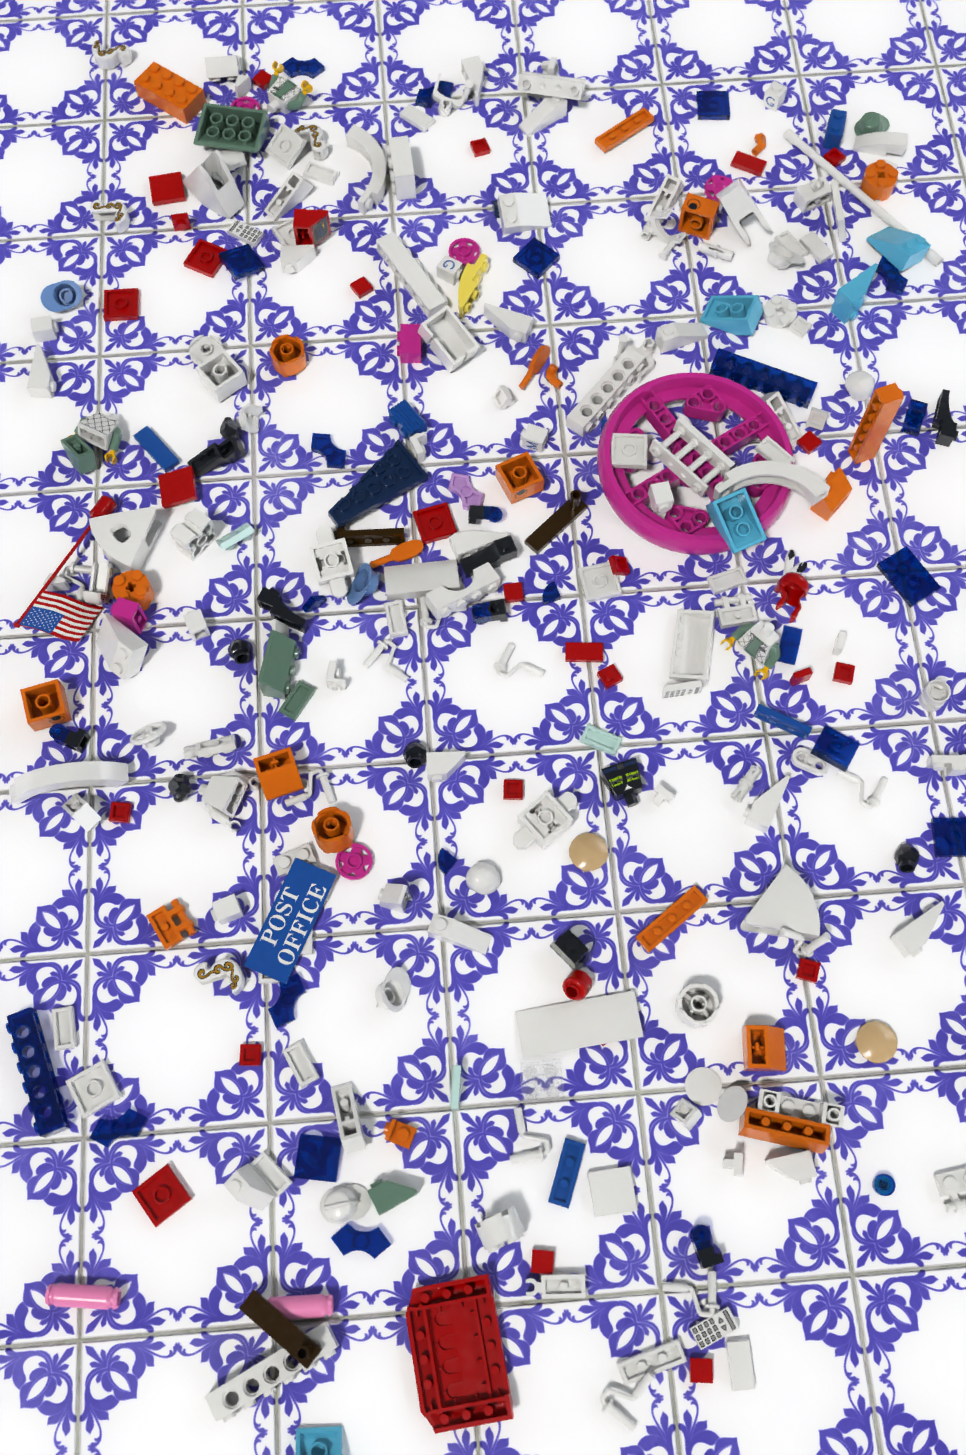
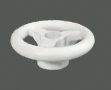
[130,722,166,748]

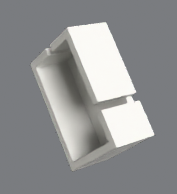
[386,135,416,200]
[418,305,480,373]

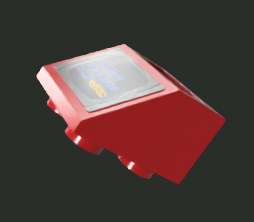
[293,209,331,247]

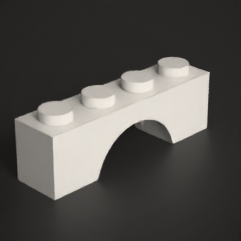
[425,562,500,620]

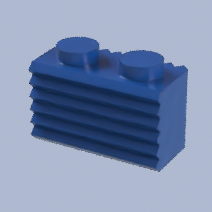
[823,109,847,150]
[388,399,427,440]

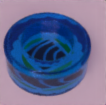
[872,1174,896,1196]

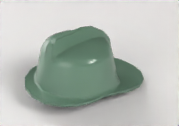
[854,111,890,136]

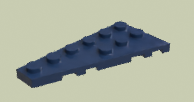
[328,439,428,528]

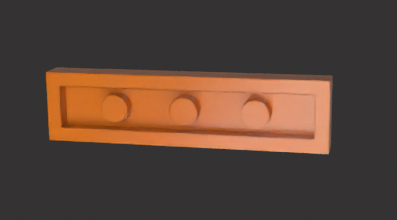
[594,107,654,153]
[635,885,708,953]

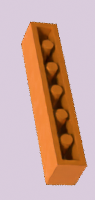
[847,382,904,465]

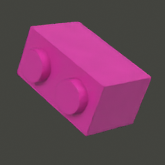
[397,324,422,363]
[111,597,148,635]

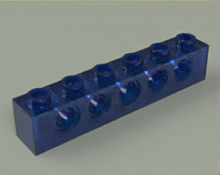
[709,348,818,409]
[6,1007,70,1138]

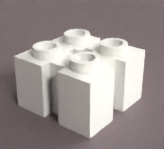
[170,507,218,562]

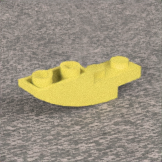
[458,253,489,319]

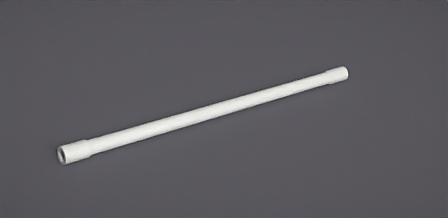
[783,128,944,267]

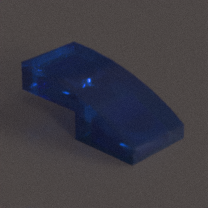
[900,399,928,437]
[777,625,803,666]

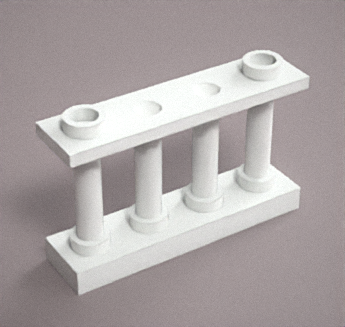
[517,71,586,100]
[649,416,735,498]

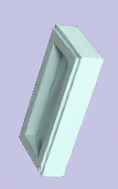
[580,724,623,757]
[450,1065,462,1111]

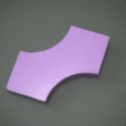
[448,473,483,511]

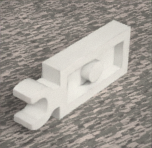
[183,735,236,760]
[525,1274,586,1299]

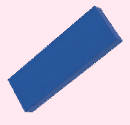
[133,426,180,473]
[753,704,812,740]
[548,1138,586,1209]

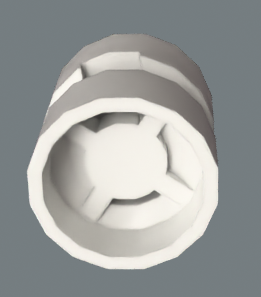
[918,679,951,712]

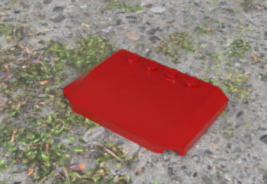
[405,1273,514,1434]

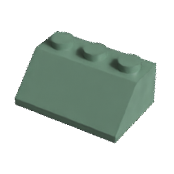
[258,630,300,700]

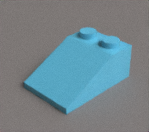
[866,227,931,272]
[831,263,878,324]
[700,295,764,335]
[706,488,767,554]
[295,1426,342,1455]

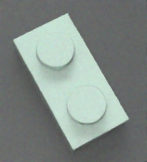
[216,523,254,551]

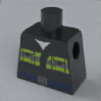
[600,758,642,808]
[549,929,591,971]

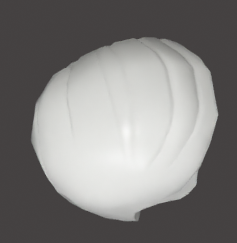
[845,370,875,401]
[466,862,500,895]

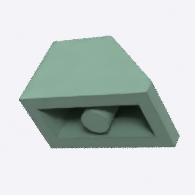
[60,434,97,475]
[367,1179,418,1216]

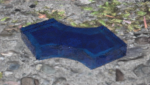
[282,57,325,79]
[415,80,454,108]
[876,255,909,296]
[311,433,347,469]
[268,973,307,1029]
[89,1108,149,1148]
[331,1223,392,1259]

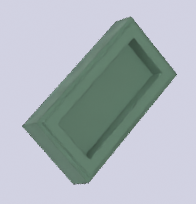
[278,680,316,721]

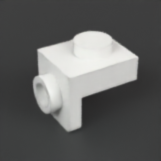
[238,403,263,434]

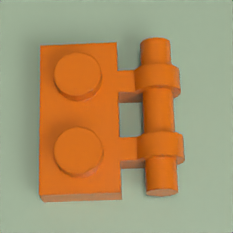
[146,899,197,950]

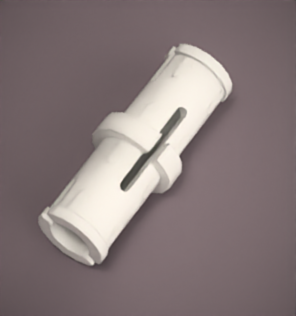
[699,241,734,262]
[730,765,762,803]

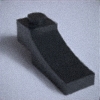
[931,389,959,447]
[187,435,246,478]
[460,535,518,578]
[257,587,309,634]

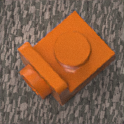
[383,1118,417,1149]

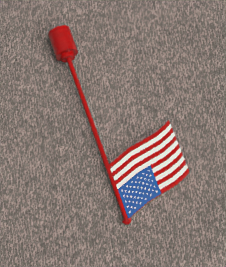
[13,495,117,642]

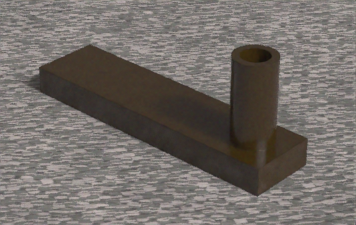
[524,490,587,555]
[333,525,405,547]
[239,1289,322,1369]

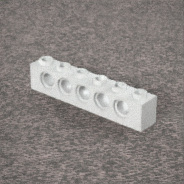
[566,346,646,437]
[204,1321,339,1423]

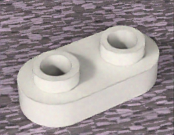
[791,747,830,776]

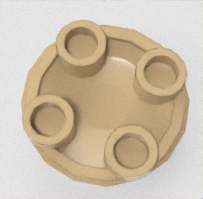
[569,833,608,872]
[855,1021,898,1064]

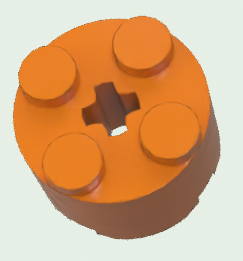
[860,159,899,202]
[269,334,307,377]
[112,570,154,611]
[311,807,354,854]

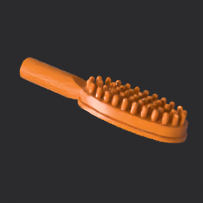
[518,345,550,390]
[369,540,424,569]

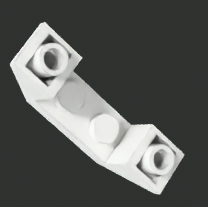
[757,1088,845,1128]

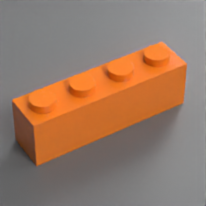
[738,1107,831,1154]

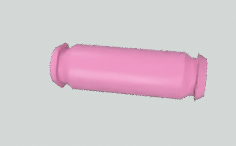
[45,1283,122,1310]
[268,1293,334,1320]

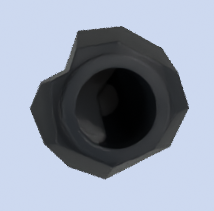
[220,417,241,440]
[228,639,251,664]
[403,741,426,768]
[168,774,192,803]
[894,843,920,873]

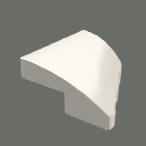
[210,149,247,177]

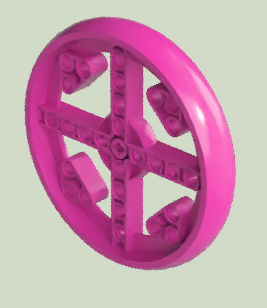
[597,372,794,555]

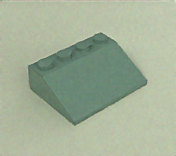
[193,103,270,153]

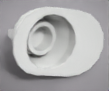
[767,241,805,270]
[375,967,411,1013]
[320,1184,371,1224]

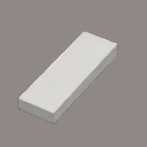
[616,1338,687,1386]

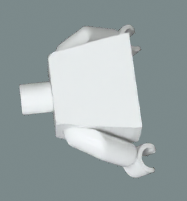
[198,771,260,833]

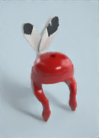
[774,549,809,623]

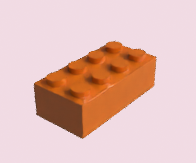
[134,61,207,124]

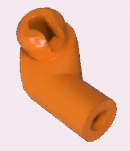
[751,133,766,156]
[546,364,563,390]

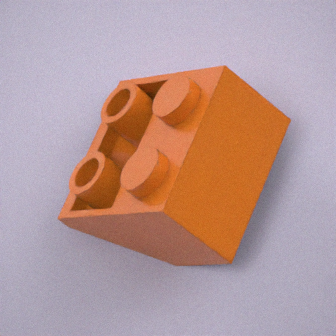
[810,467,852,522]
[253,747,304,801]
[742,1025,786,1071]

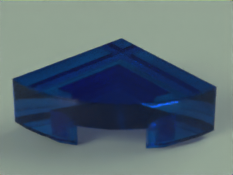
[542,582,561,605]
[302,595,327,613]
[438,848,458,876]

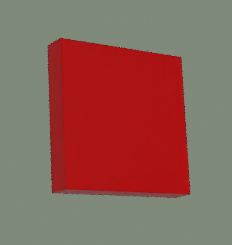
[149,171,186,206]
[183,239,230,279]
[103,288,139,322]
[158,466,198,509]
[412,502,457,545]
[132,1164,193,1228]

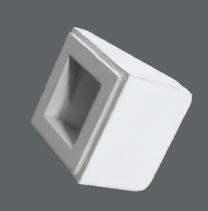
[234,75,252,98]
[43,573,70,591]
[272,619,289,637]
[670,1098,702,1131]

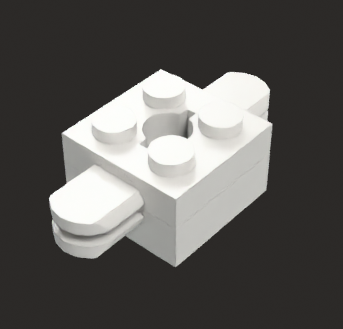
[309,526,355,598]
[513,791,577,851]

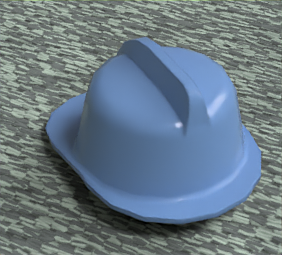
[40,280,82,312]
[347,563,380,605]

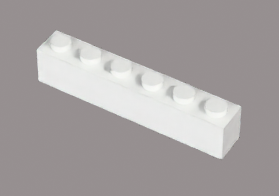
[376,231,448,318]

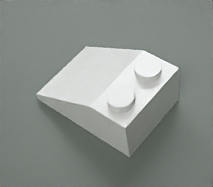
[497,192,552,235]
[96,613,148,680]

